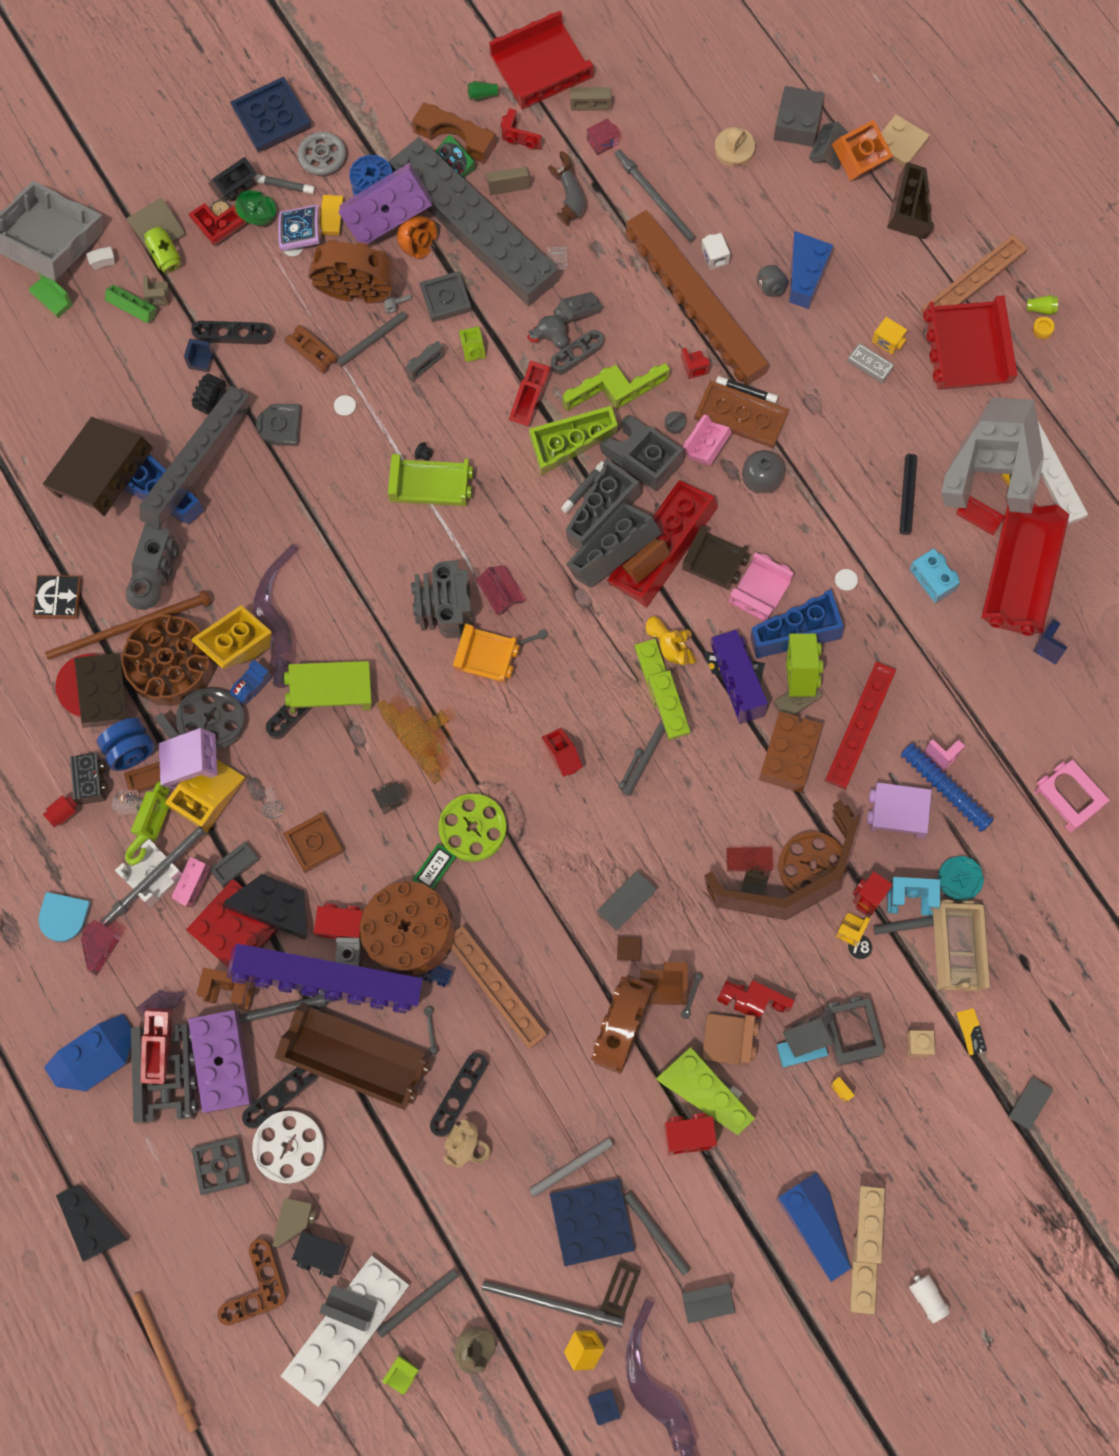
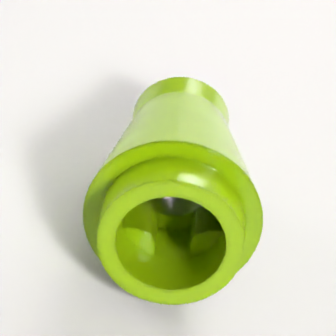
[1027,294,1058,316]

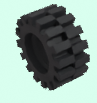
[192,373,227,415]

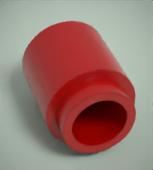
[43,795,78,828]

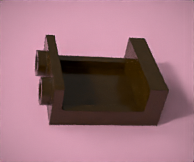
[682,525,750,590]

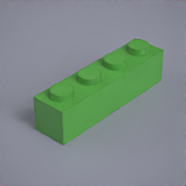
[105,284,157,323]

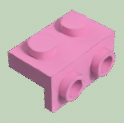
[683,414,732,466]

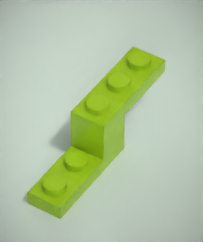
[562,363,670,411]
[634,639,690,741]

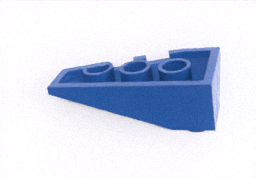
[777,1173,851,1282]

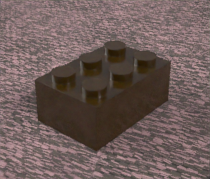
[74,653,127,728]

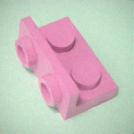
[172,857,211,907]

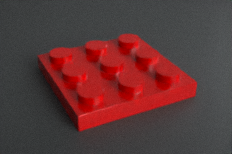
[186,879,278,967]

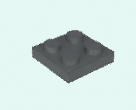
[419,271,472,322]

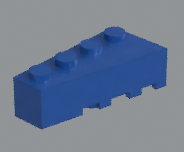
[124,454,204,525]
[750,589,844,659]

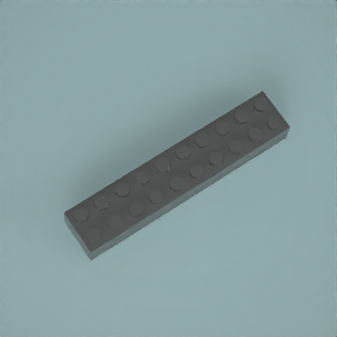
[388,137,559,307]

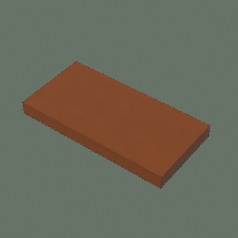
[694,380,789,448]

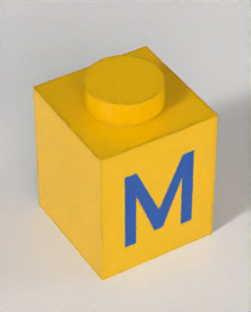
[872,317,907,355]

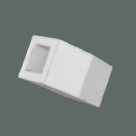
[86,247,115,270]

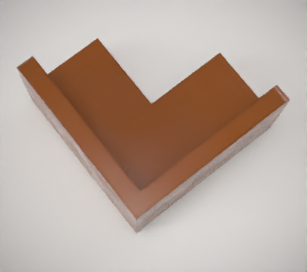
[640,962,688,1005]

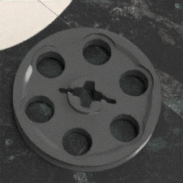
[176,688,244,750]

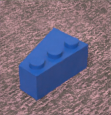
[789,231,834,309]

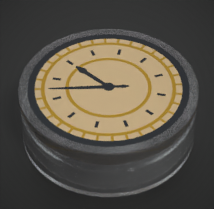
[210,200,230,216]

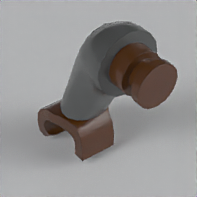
[548,151,586,225]

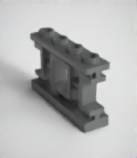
[131,1023,198,1124]

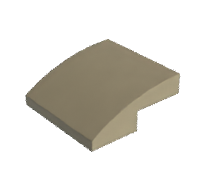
[126,198,186,257]

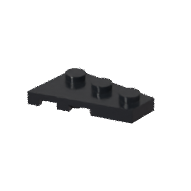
[56,1185,128,1262]

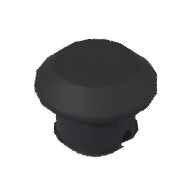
[414,442,433,461]

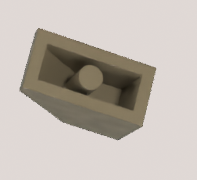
[273,1198,317,1248]

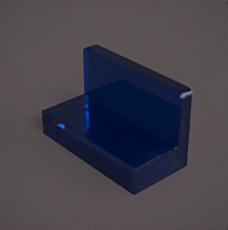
[1033,619,1067,664]

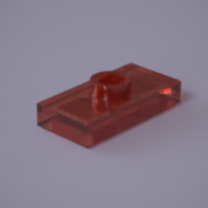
[726,847,773,872]

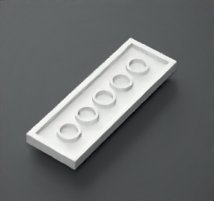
[281,1255,410,1407]

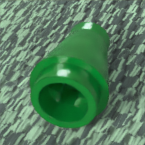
[468,80,498,101]

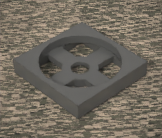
[191,1137,248,1195]

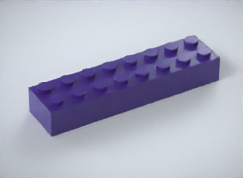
[226,944,423,1014]

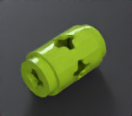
[144,226,182,274]

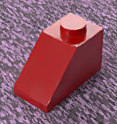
[541,728,583,777]

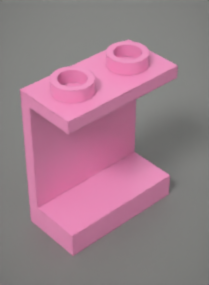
[729,552,794,621]

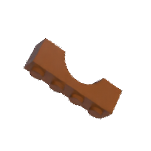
[412,102,496,164]

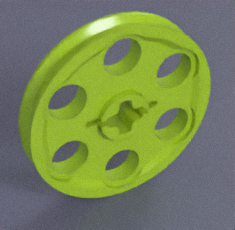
[438,794,507,862]

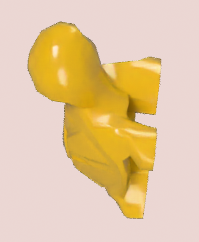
[646,616,697,666]

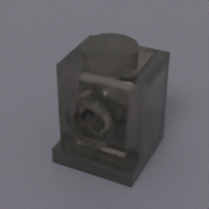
[372,781,409,814]

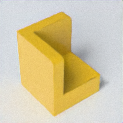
[836,913,871,947]
[564,1330,605,1371]

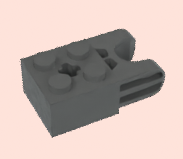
[599,415,684,491]

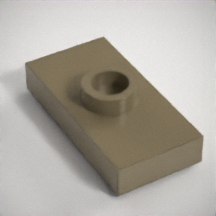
[773,688,823,715]

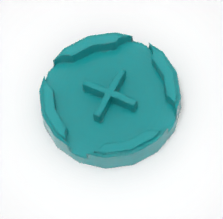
[937,856,984,902]

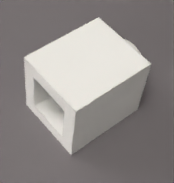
[701,233,730,270]

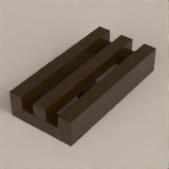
[601,1262,641,1317]

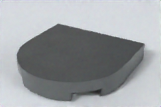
[256,404,301,446]

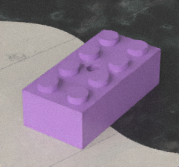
[338,163,432,244]
[188,1010,253,1113]

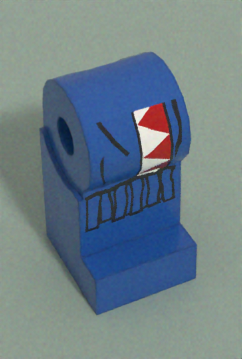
[230,660,272,705]

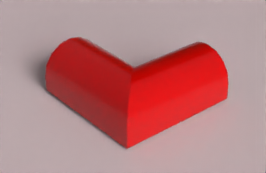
[188,203,246,246]

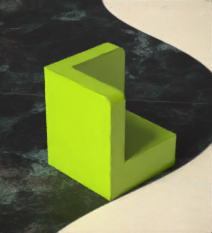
[382,1356,420,1395]

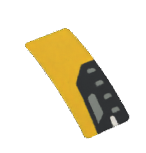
[956,1008,987,1055]

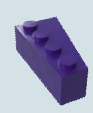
[710,630,768,724]

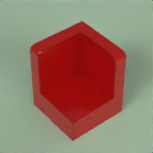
[681,348,710,379]

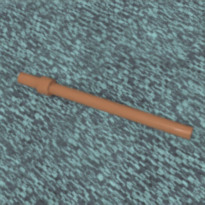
[132,1292,199,1433]

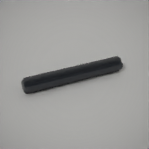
[899,454,917,535]

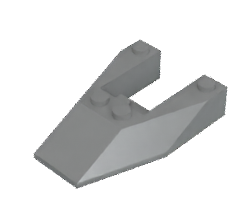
[941,398,1044,513]

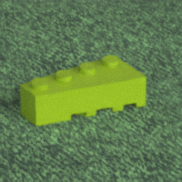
[529,406,618,476]

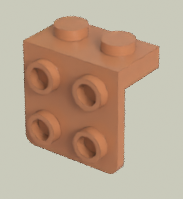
[702,1014,759,1066]

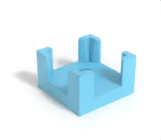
[886,877,940,916]

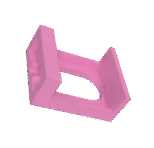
[1034,759,1110,833]

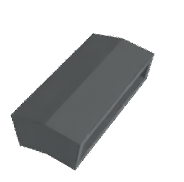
[597,871,657,931]

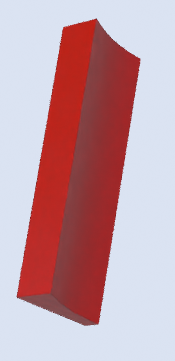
[607,480,718,608]

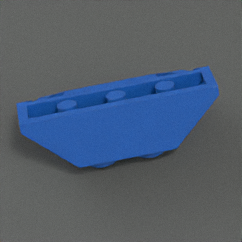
[44,1014,132,1092]

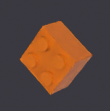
[831,120,893,181]

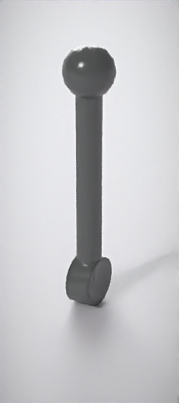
[517,630,547,645]
[618,748,643,790]
[681,973,703,1019]
[424,1007,438,1055]

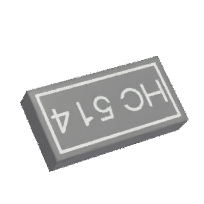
[847,343,895,383]

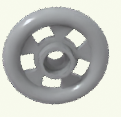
[298,132,346,175]

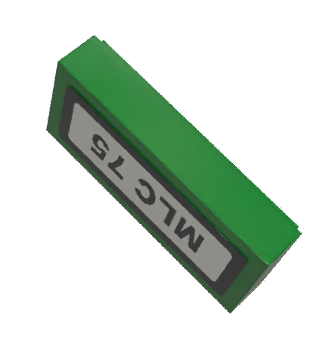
[412,843,457,890]

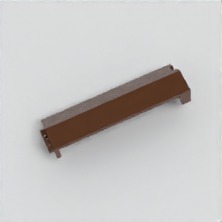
[274,1003,431,1110]

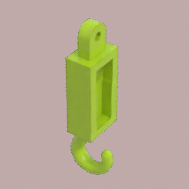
[125,781,170,866]

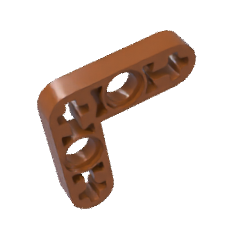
[217,1239,287,1325]

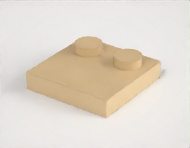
[881,115,930,167]

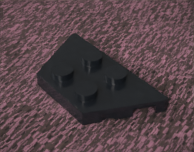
[223,874,307,940]

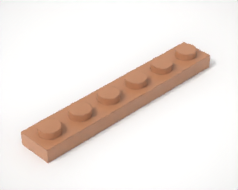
[921,235,1028,314]
[451,926,547,1050]

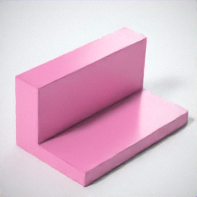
[923,739,965,772]

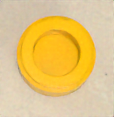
[1032,317,1055,339]

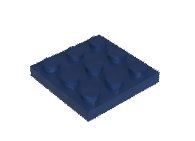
[230,76,312,153]
[549,1179,635,1267]

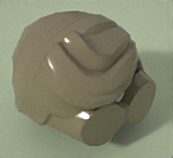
[454,1326,496,1374]

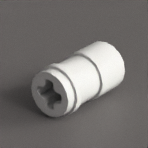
[909,1275,951,1323]

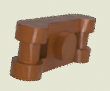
[284,325,338,374]

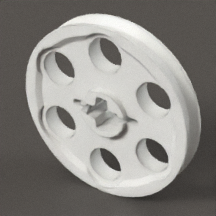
[252,1111,324,1184]

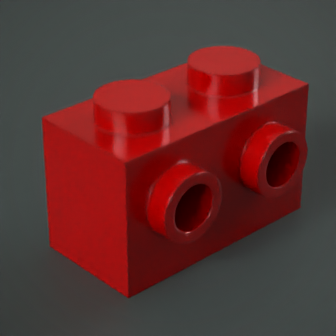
[853,871,893,916]

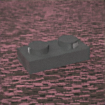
[558,292,603,320]
[406,341,445,382]

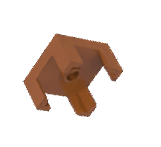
[196,967,255,1011]

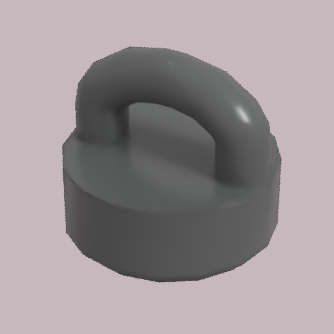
[664,411,686,434]

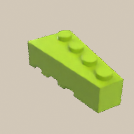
[656,1047,755,1135]

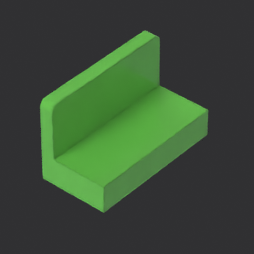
[28,273,73,318]

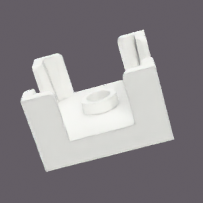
[115,839,182,907]

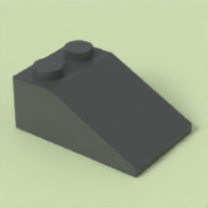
[774,86,824,147]

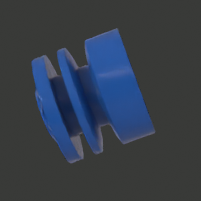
[349,155,393,207]

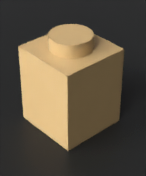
[906,1031,935,1058]

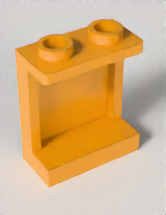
[453,624,520,684]

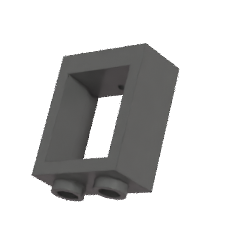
[822,996,885,1067]

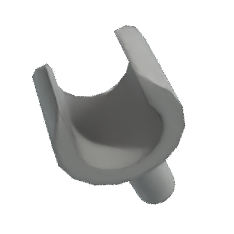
[384,294,412,313]

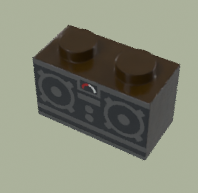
[70,753,108,805]

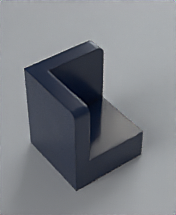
[184,338,214,373]
[588,1388,621,1425]

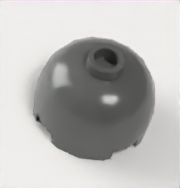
[742,450,785,494]

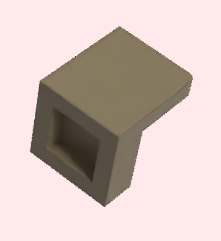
[143,275,169,307]

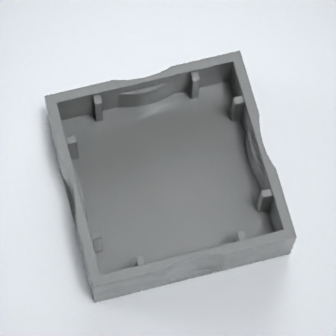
[0,181,104,281]

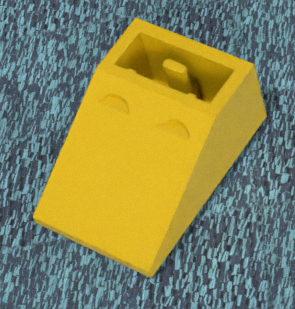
[165,760,245,833]

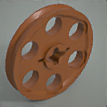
[778,832,847,897]

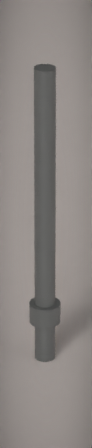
[614,149,696,243]
[100,826,205,927]
[239,994,344,1024]
[481,1280,624,1328]

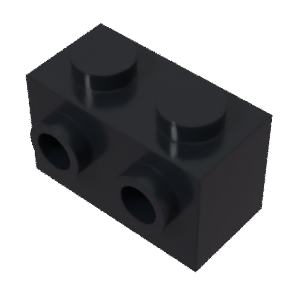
[208,157,257,201]

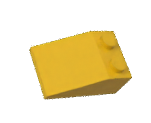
[192,605,272,669]

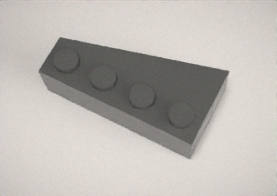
[566,502,662,588]

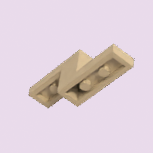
[849,1186,885,1314]

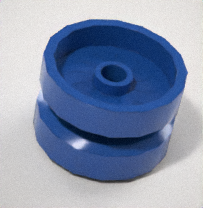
[96,718,156,771]

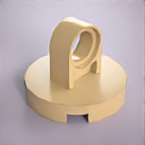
[715,126,755,167]
[443,1119,490,1168]

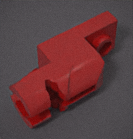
[717,980,795,1018]

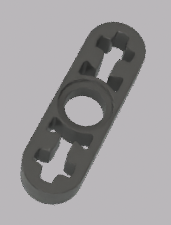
[551,330,604,375]

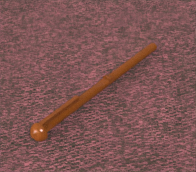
[45,591,211,660]

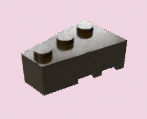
[887,162,934,240]

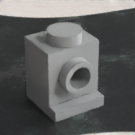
[336,938,362,967]

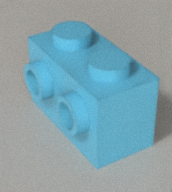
[909,549,960,603]

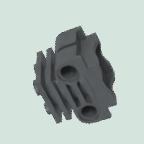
[411,560,474,638]

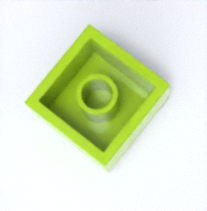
[786,634,823,697]

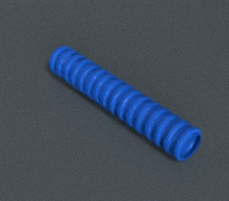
[900,743,994,832]

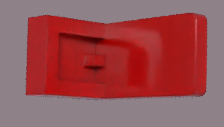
[501,108,542,150]

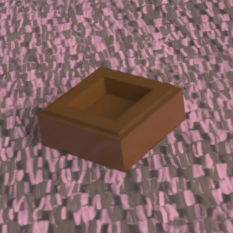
[617,937,641,962]

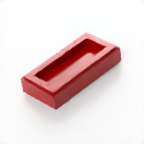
[956,495,1005,536]

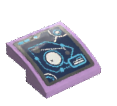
[278,204,322,251]

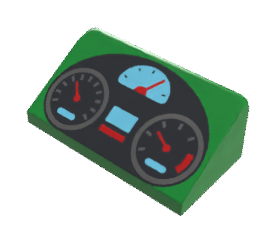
[435,135,475,178]

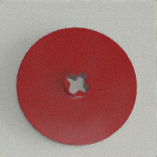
[55,654,98,717]

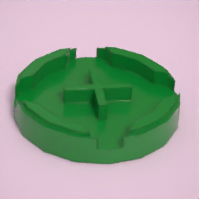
[235,190,277,225]

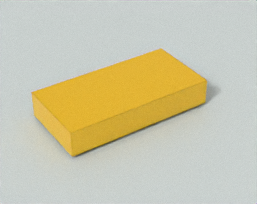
[319,195,344,236]

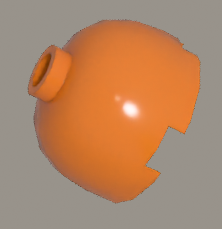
[397,215,437,259]

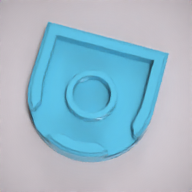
[38,892,91,942]

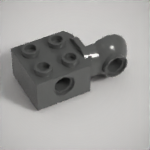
[125,524,180,610]

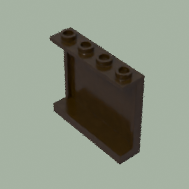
[43,416,153,517]

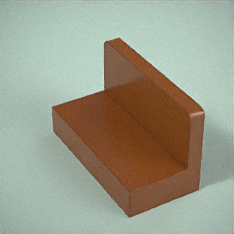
[623,538,671,583]

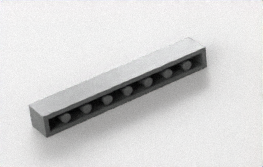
[139,386,249,530]

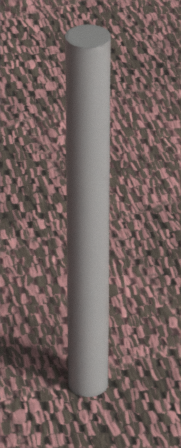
[529,1138,614,1197]

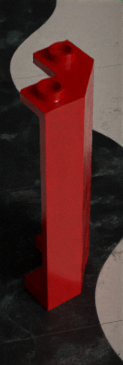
[981,503,1070,636]

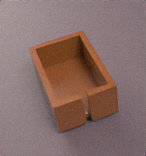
[759,711,823,793]

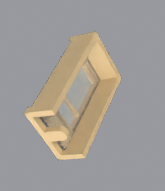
[931,900,990,991]

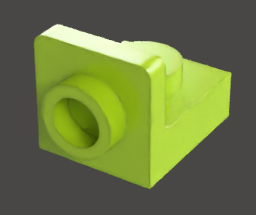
[459,326,486,362]

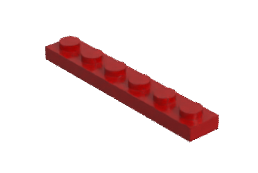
[825,662,896,790]

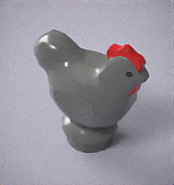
[527,306,570,349]

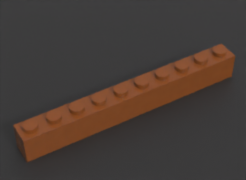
[625,209,768,385]

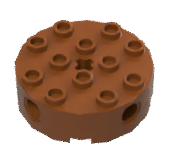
[308,240,395,303]
[121,615,214,706]
[359,881,456,976]
[591,975,654,1075]

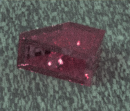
[81,919,121,976]

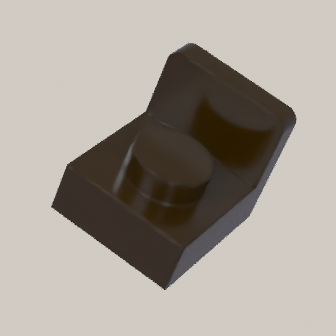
[741,870,768,896]

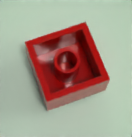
[664,1113,717,1155]

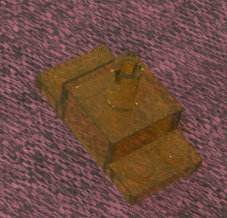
[377,699,449,785]

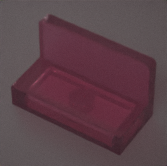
[476,565,526,615]

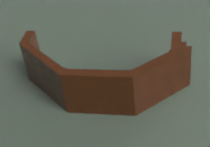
[704,800,861,920]

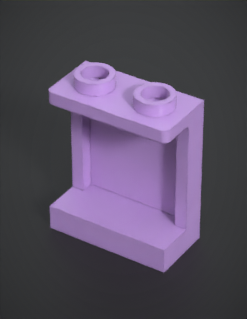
[159,728,217,790]
[867,782,932,839]

